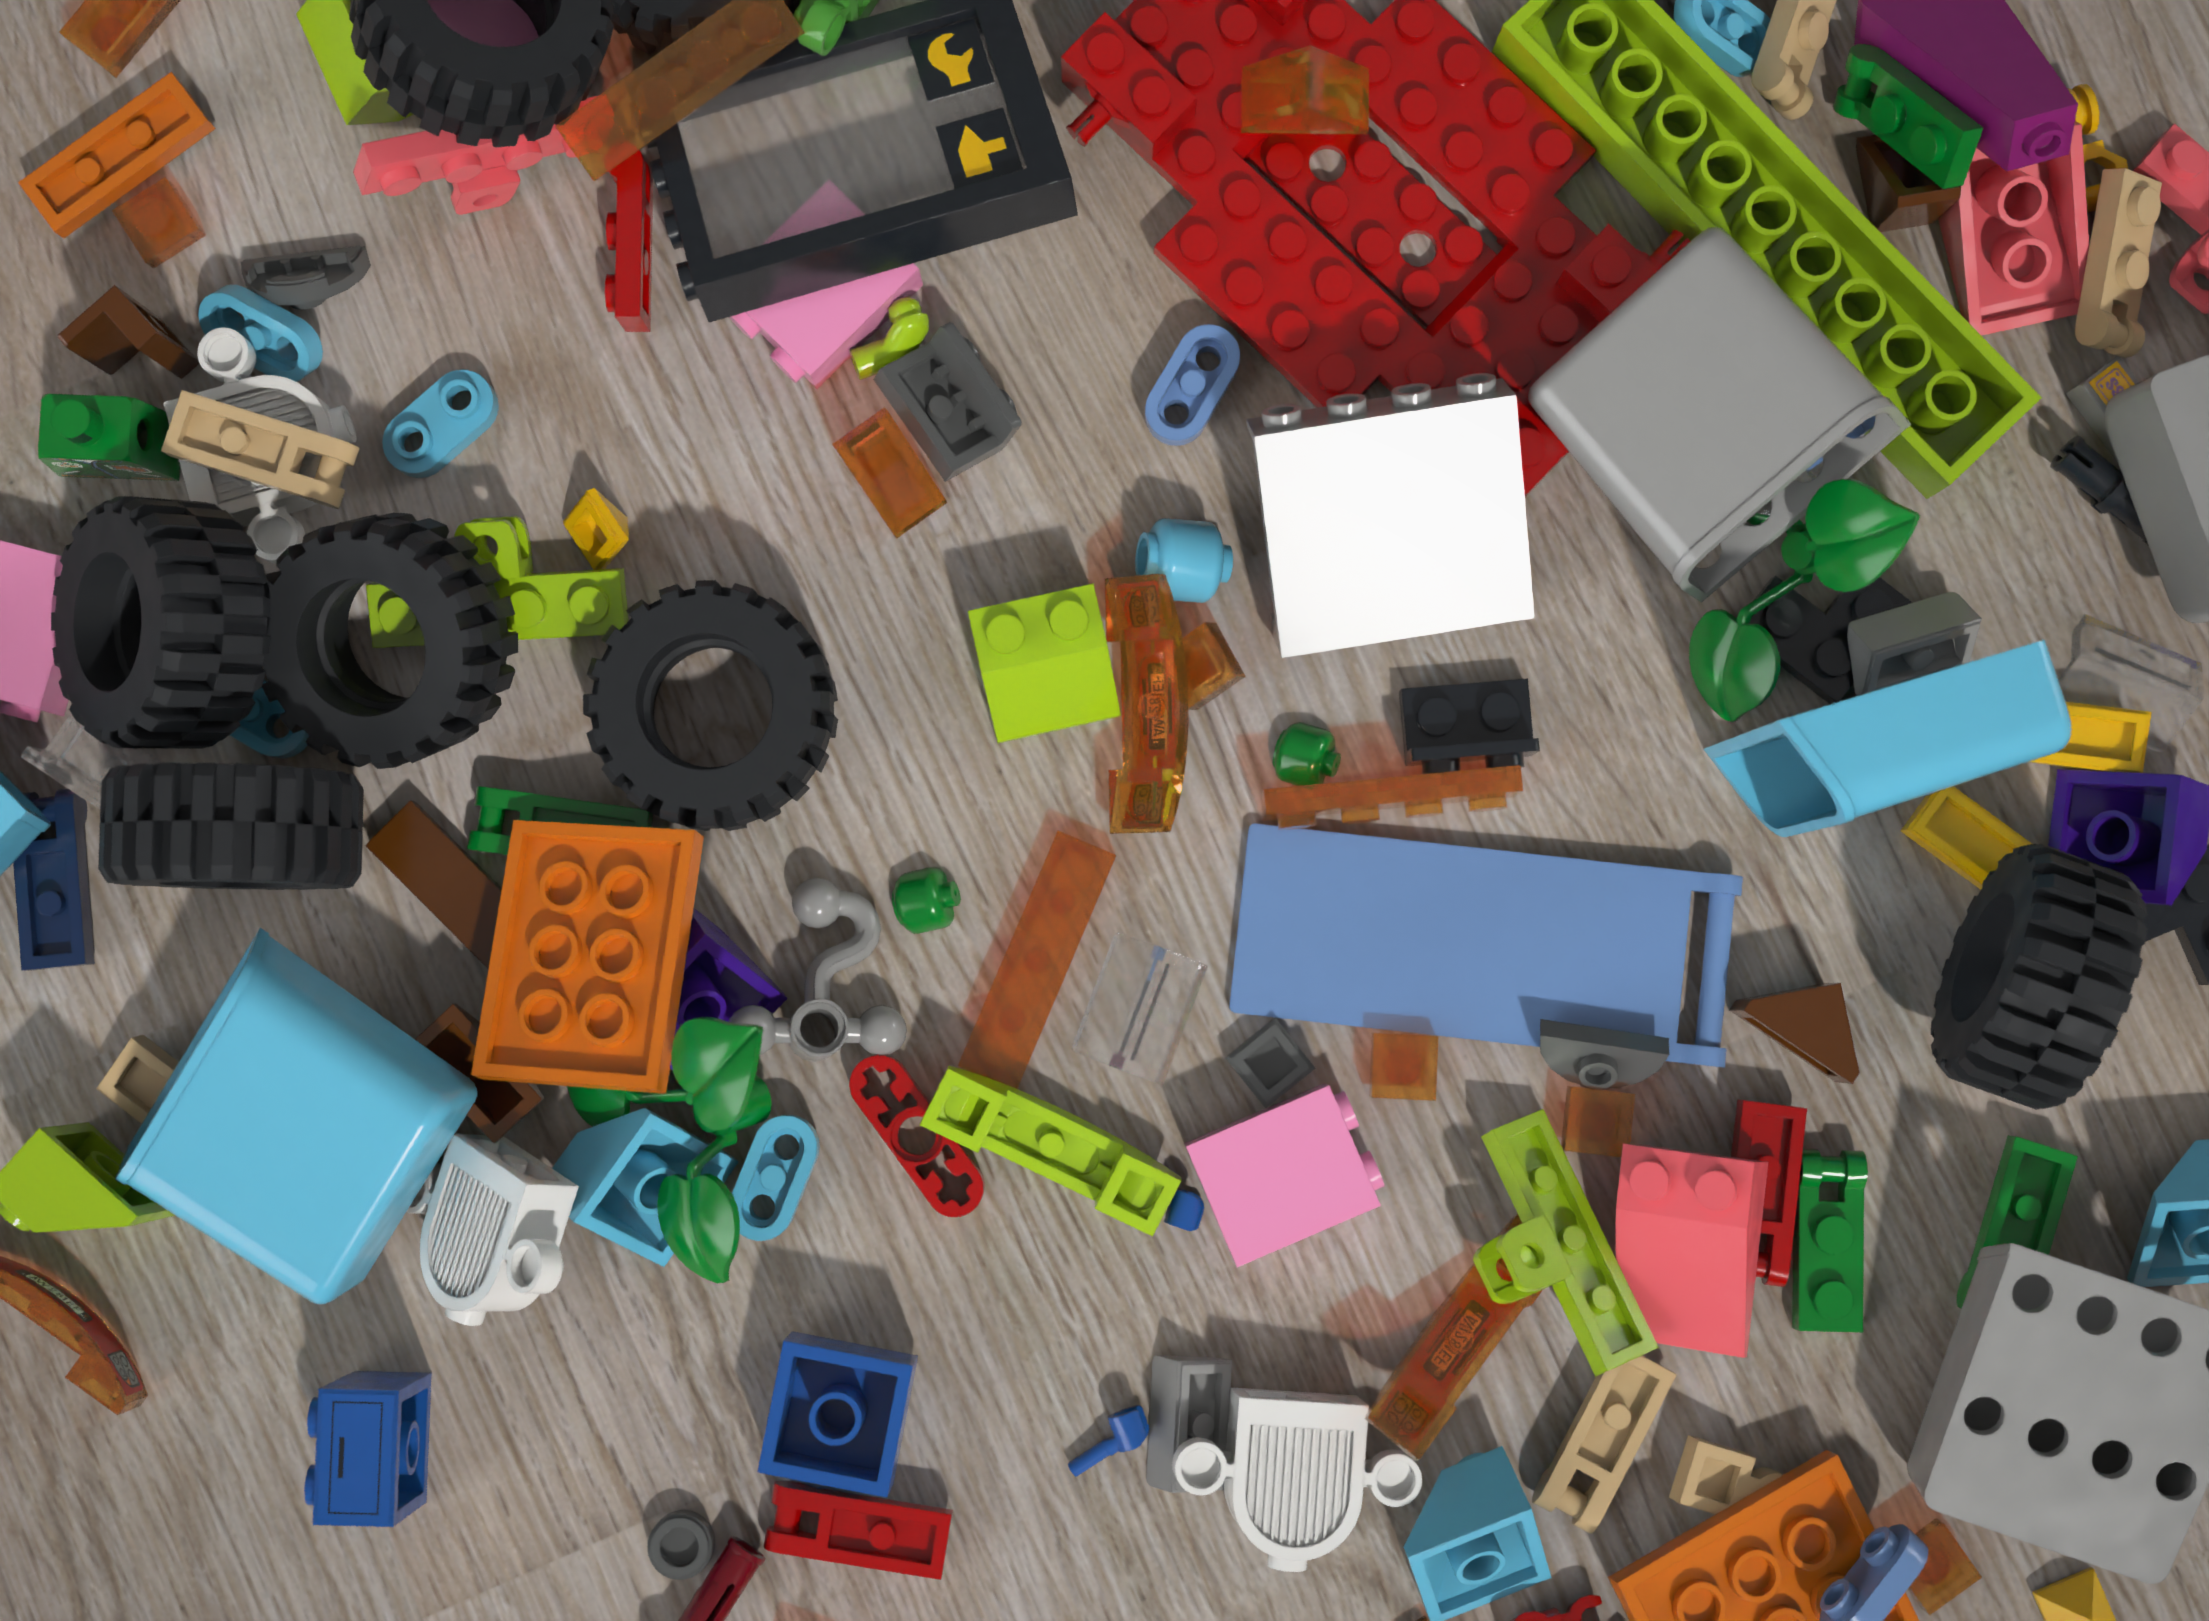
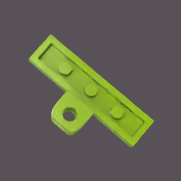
[366,516,629,648]
[1473,1109,1659,1376]

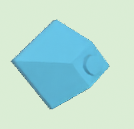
[552,1108,738,1267]
[2127,1139,2209,1287]
[1404,1446,1552,1621]

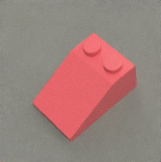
[1938,122,2089,336]
[1616,1144,1768,1358]

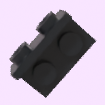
[1399,678,1540,776]

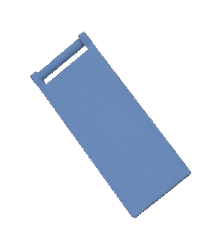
[1229,824,1743,1068]

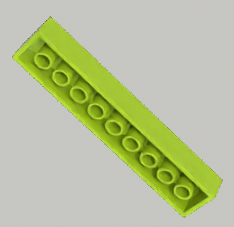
[1492,0,2042,499]

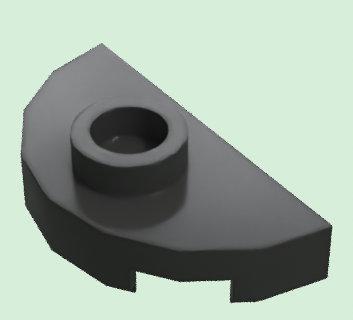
[241,246,371,310]
[1540,1019,1669,1089]

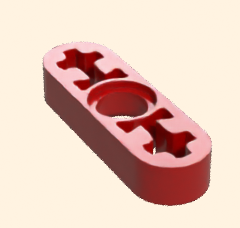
[849,1055,985,1217]

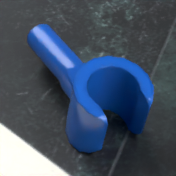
[1163,1188,1204,1231]
[1068,1405,1149,1477]

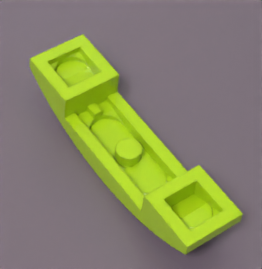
[920,1065,1182,1237]

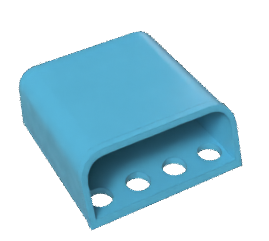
[1704,640,2072,837]
[115,928,477,1304]

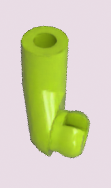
[849,297,929,380]

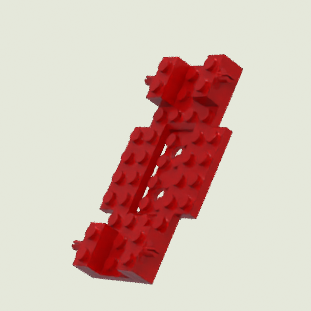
[1061,0,1691,497]

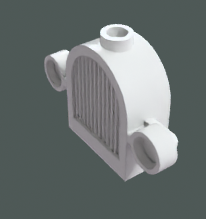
[163,327,356,564]
[407,1133,579,1326]
[1172,1387,1422,1572]

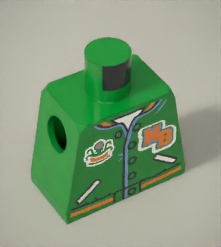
[38,394,180,481]

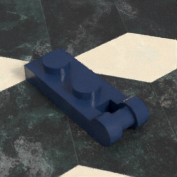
[13,787,95,971]

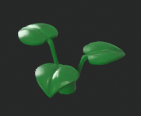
[1689,479,1920,722]
[567,1017,772,1283]

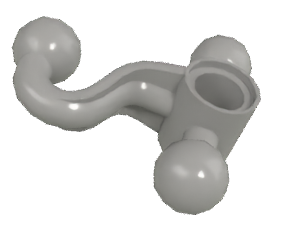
[728,878,907,1062]

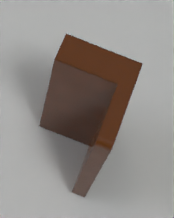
[57,285,200,379]

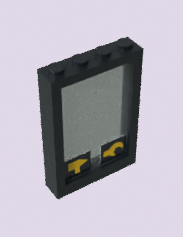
[637,0,1078,323]

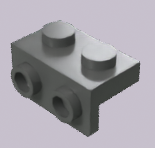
[873,322,1022,482]

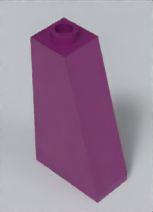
[1854,0,2078,171]

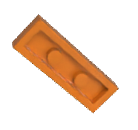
[18,72,216,239]

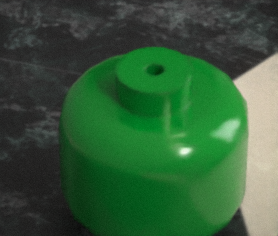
[1272,722,1341,790]
[892,867,961,934]

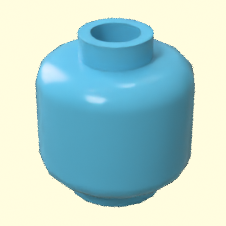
[1135,518,1233,603]

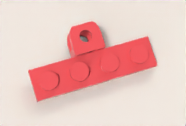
[353,94,616,215]
[2132,123,2209,314]

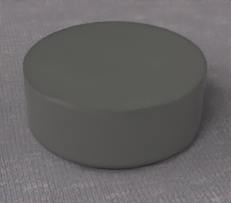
[647,1510,715,1580]

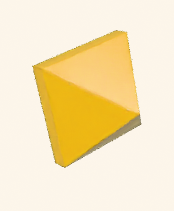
[563,488,629,570]
[2032,1567,2116,1621]

